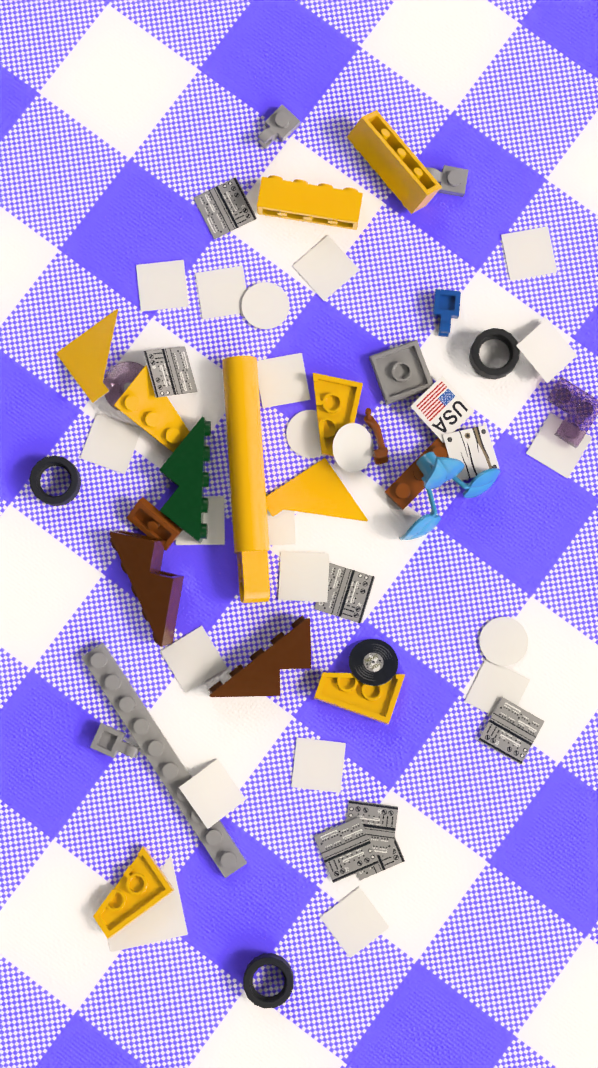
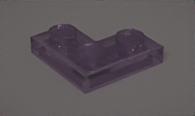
[546,377,598,448]

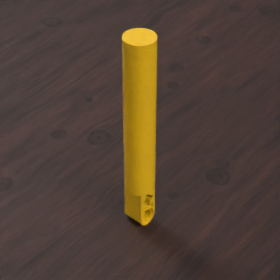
[222,356,270,603]

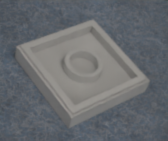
[369,340,434,405]

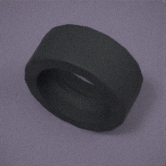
[469,328,520,380]
[29,455,81,506]
[243,953,294,1009]

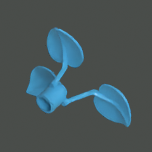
[399,452,501,541]

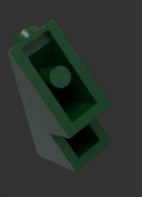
[159,416,211,544]

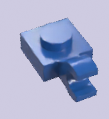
[433,289,461,337]

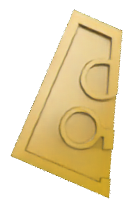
[114,365,190,453]
[313,373,363,457]
[313,672,405,725]
[93,846,174,939]

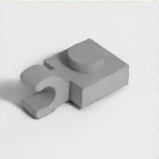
[258,104,300,149]
[426,165,469,197]
[90,723,140,758]

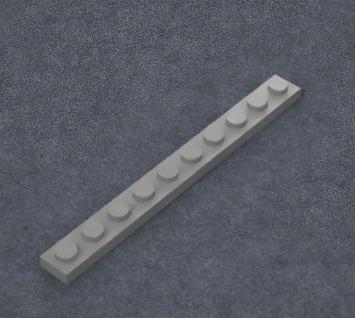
[81,643,248,878]

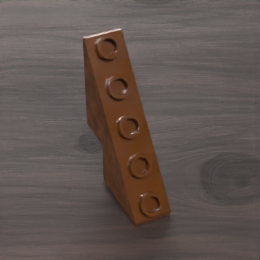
[110,530,184,647]
[208,615,311,697]

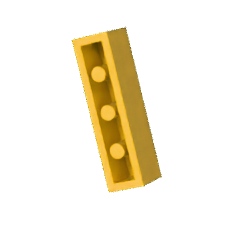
[347,110,442,214]
[257,175,363,230]

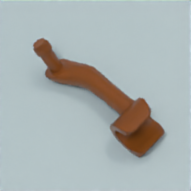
[364,408,388,465]

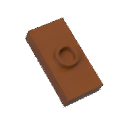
[126,497,182,551]

